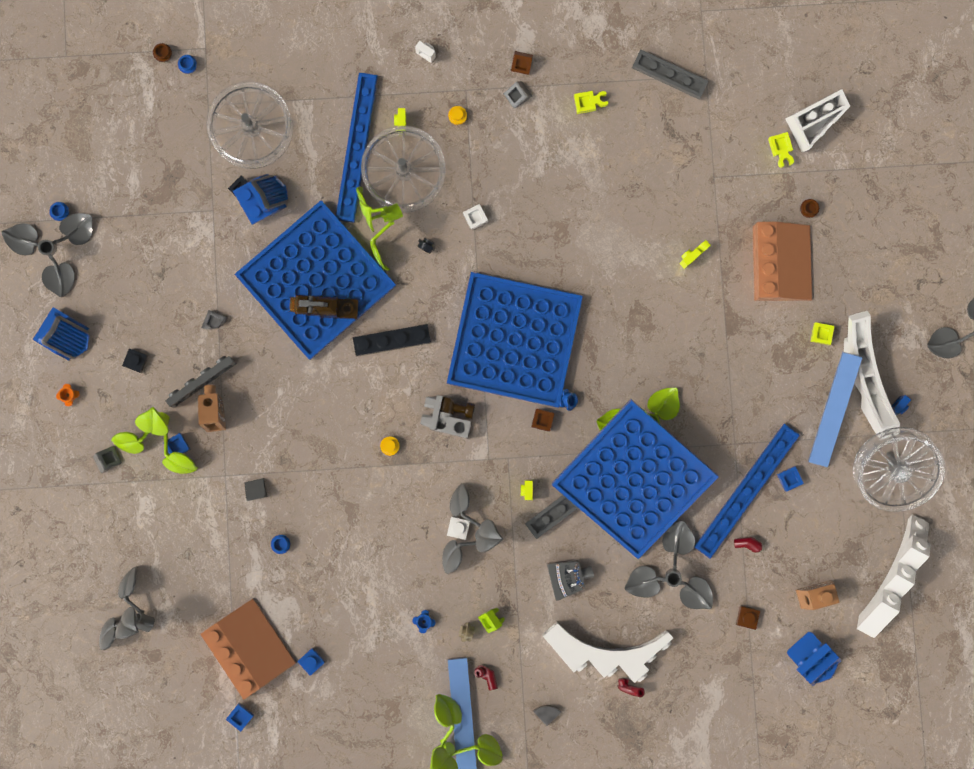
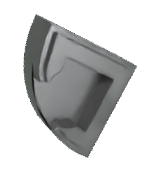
[201,310,227,330]
[533,706,561,726]

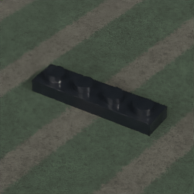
[352,324,431,357]

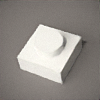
[415,41,436,63]
[463,204,488,230]
[447,517,470,540]

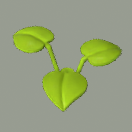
[356,187,403,271]
[596,388,680,431]
[111,407,198,474]
[430,694,503,769]

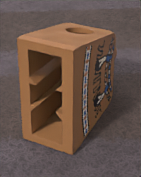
[198,385,226,432]
[796,580,840,610]

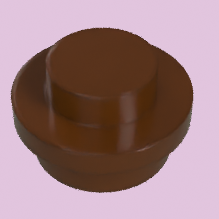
[153,43,172,62]
[800,199,820,218]

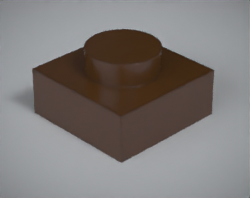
[511,51,533,75]
[531,409,555,432]
[736,606,760,630]

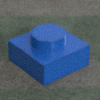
[891,395,911,415]
[163,433,191,454]
[777,466,804,492]
[297,648,325,676]
[226,703,254,732]

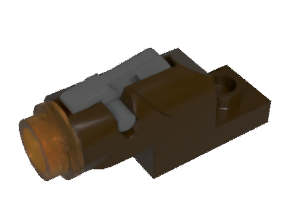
[290,295,359,320]

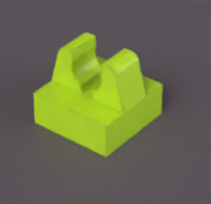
[478,608,505,633]

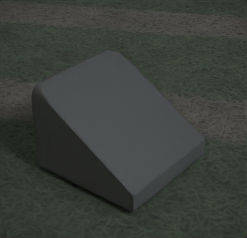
[503,81,532,108]
[93,446,122,473]
[244,478,268,501]

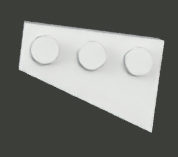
[785,89,850,152]

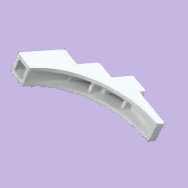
[844,311,900,441]
[857,514,931,638]
[542,622,673,683]

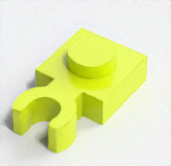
[574,91,608,114]
[768,132,794,168]
[679,240,711,269]

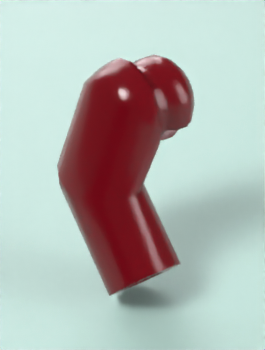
[734,537,763,553]
[474,665,498,691]
[617,678,645,697]

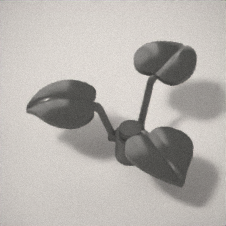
[1,213,93,297]
[927,298,974,359]
[442,483,503,574]
[625,521,713,609]
[99,566,155,650]

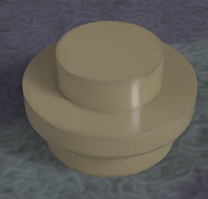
[459,622,474,642]

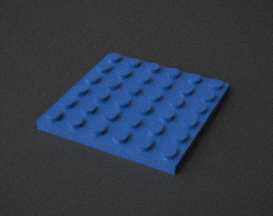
[234,200,396,360]
[447,272,583,408]
[552,399,719,559]

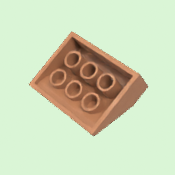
[753,222,812,301]
[200,599,296,700]

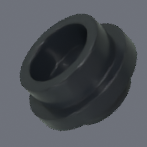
[417,237,436,254]

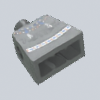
[546,561,594,601]

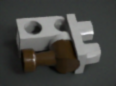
[420,395,475,439]

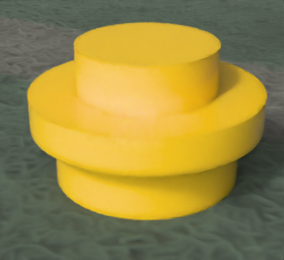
[448,106,467,125]
[380,436,400,456]

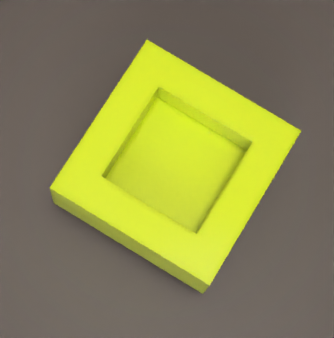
[394,108,406,132]
[810,322,834,345]
[520,481,533,500]

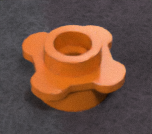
[56,384,80,407]

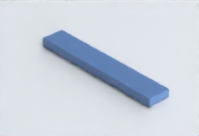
[808,351,863,467]
[448,657,477,769]

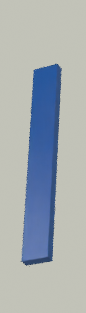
[336,72,378,223]
[694,424,800,559]

